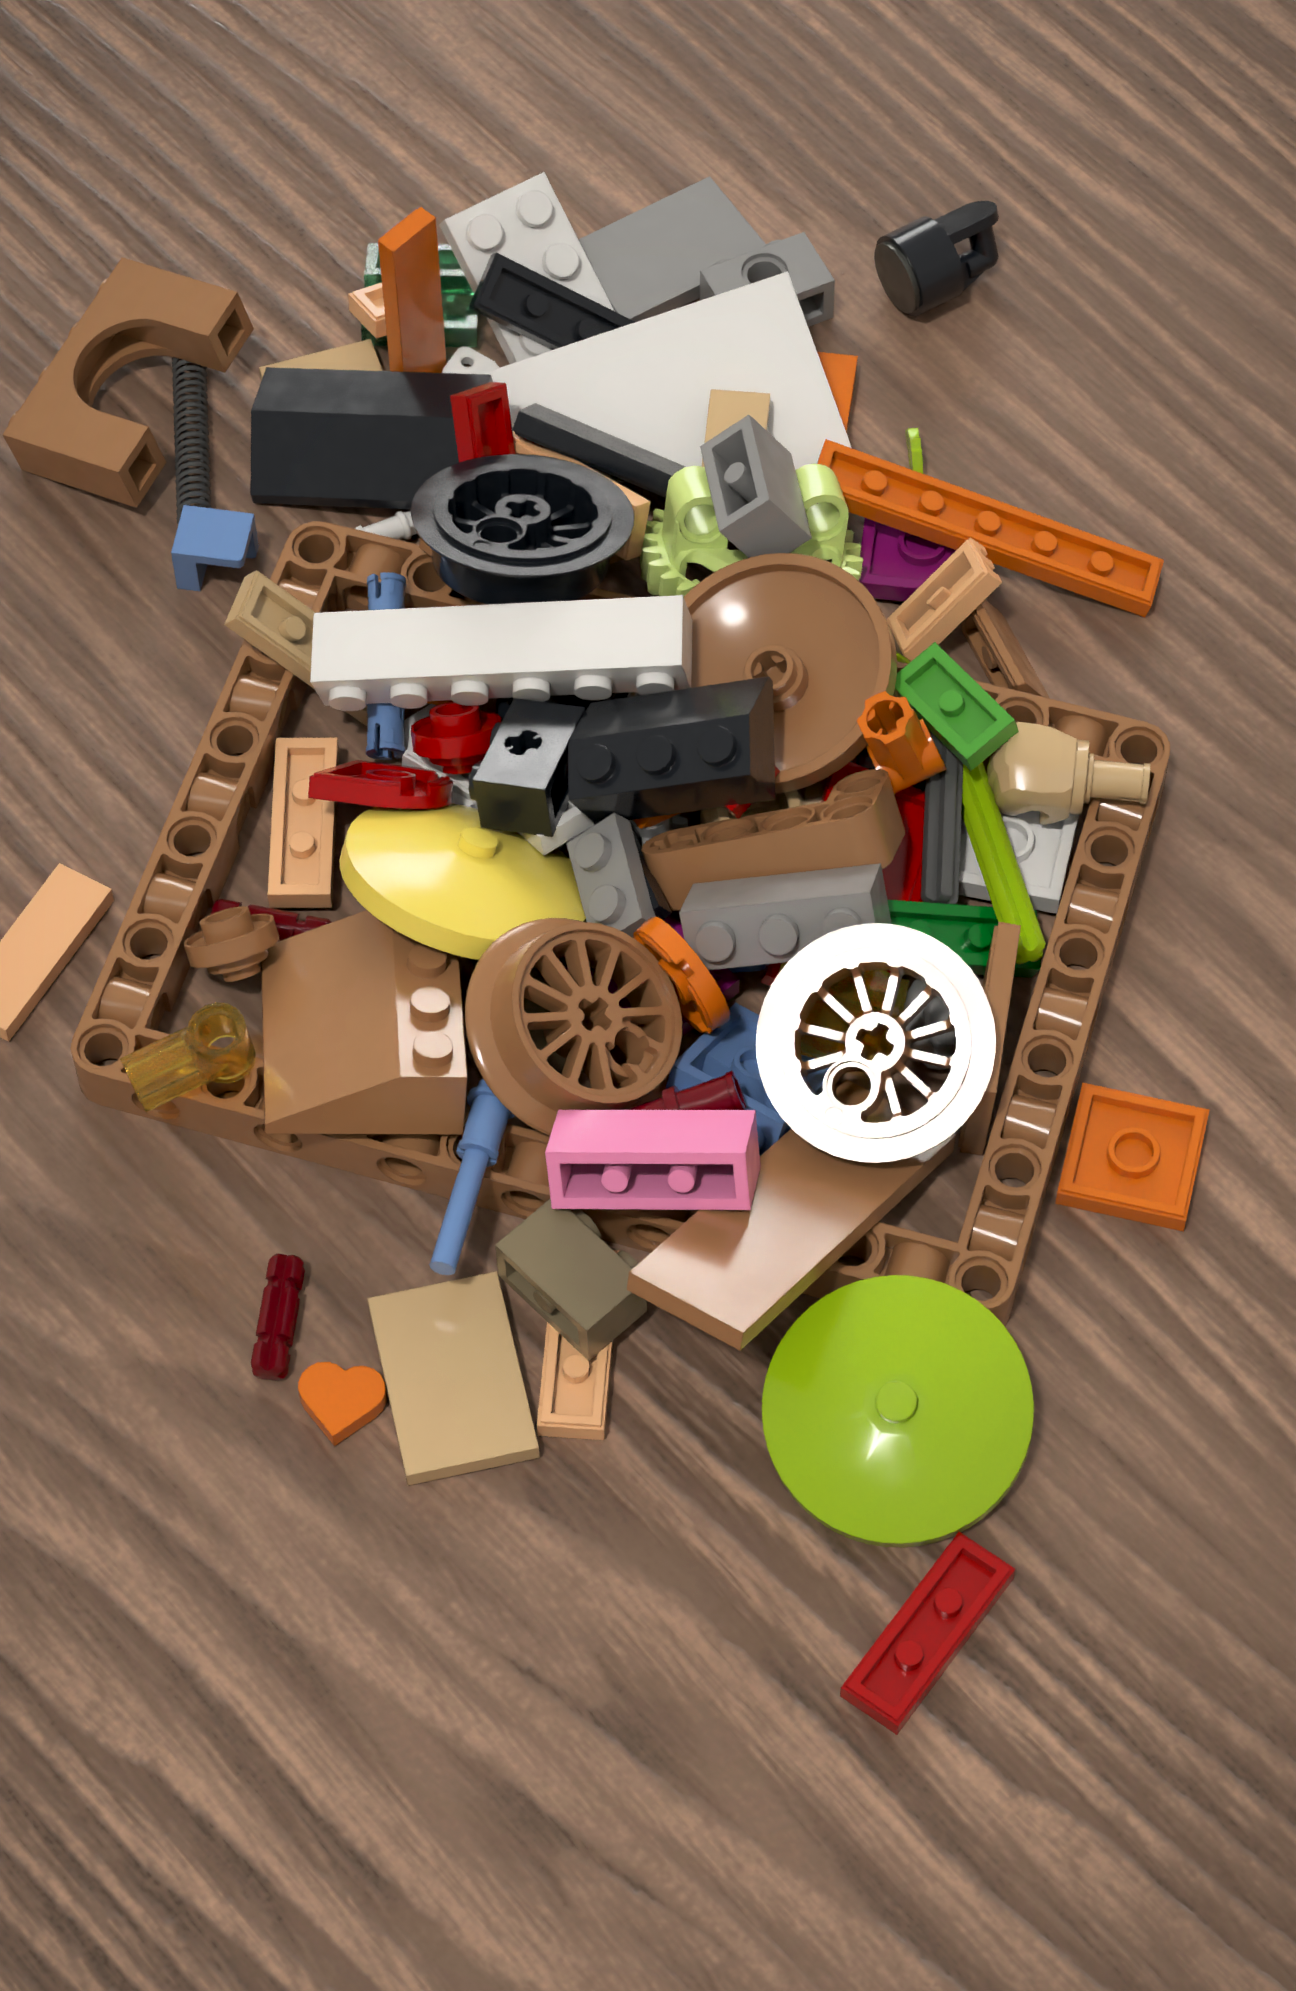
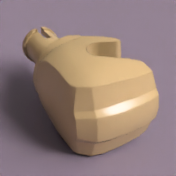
[987,722,1150,825]

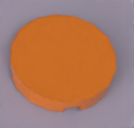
[633,917,730,1034]

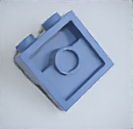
[665,1003,840,1156]

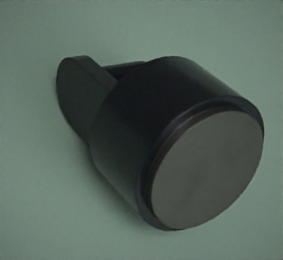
[874,201,999,316]

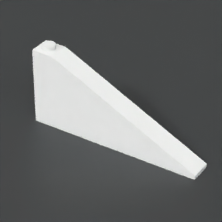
[482,271,852,482]

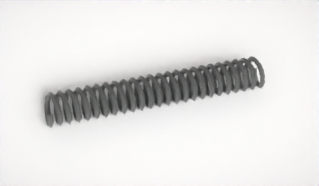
[172,357,211,524]

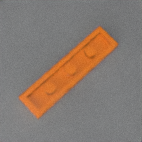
[378,207,447,373]

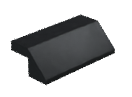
[250,367,493,509]

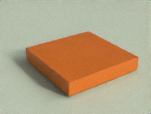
[1055,1082,1210,1232]

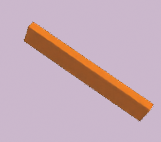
[817,439,1164,617]

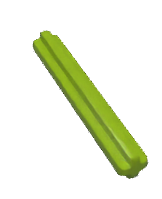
[961,762,1046,964]

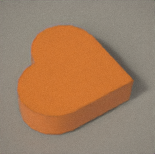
[298,1362,387,1446]

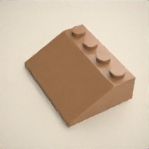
[261,910,467,1135]

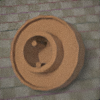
[184,906,280,982]

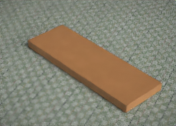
[627,1080,956,1351]

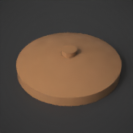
[684,553,897,794]

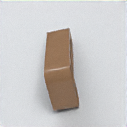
[641,769,905,911]

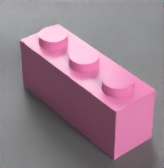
[545,1110,761,1210]

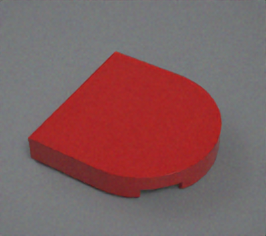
[308,760,453,809]

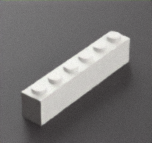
[310,595,692,711]

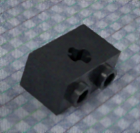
[469,698,586,837]

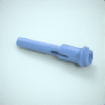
[429,1079,515,1275]

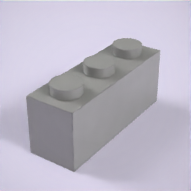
[679,863,891,970]

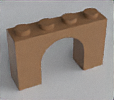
[2,257,254,508]

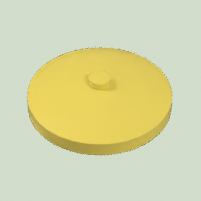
[339,803,586,960]

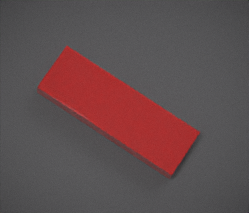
[840,1532,1016,1735]

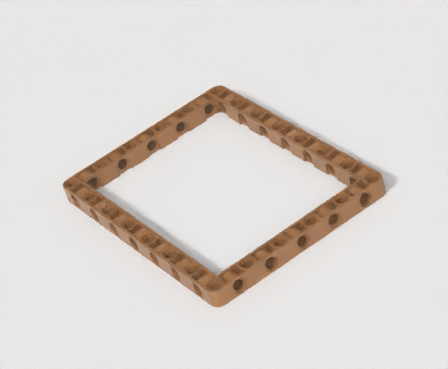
[70,521,1170,1326]

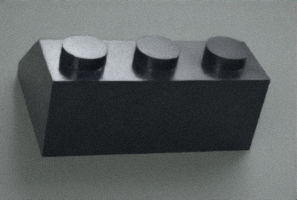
[568,676,775,824]

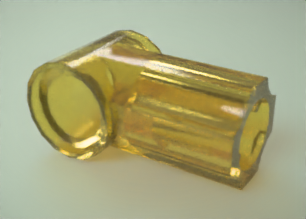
[120,1002,256,1112]

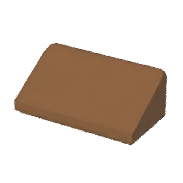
[961,599,1049,698]

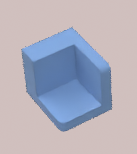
[171,505,259,591]

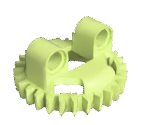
[640,463,863,597]

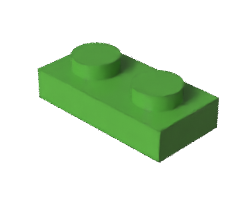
[893,642,1019,771]

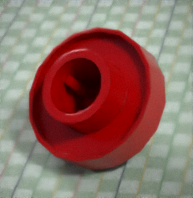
[411,702,501,774]

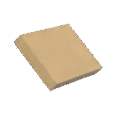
[367,1271,540,1486]

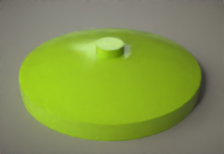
[762,1275,1034,1548]

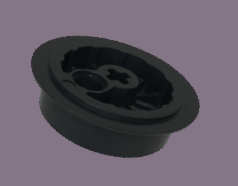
[411,454,634,605]

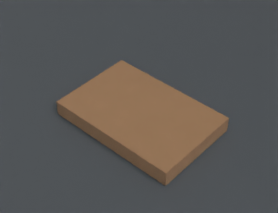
[958,922,1021,1156]

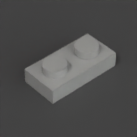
[566,813,656,937]

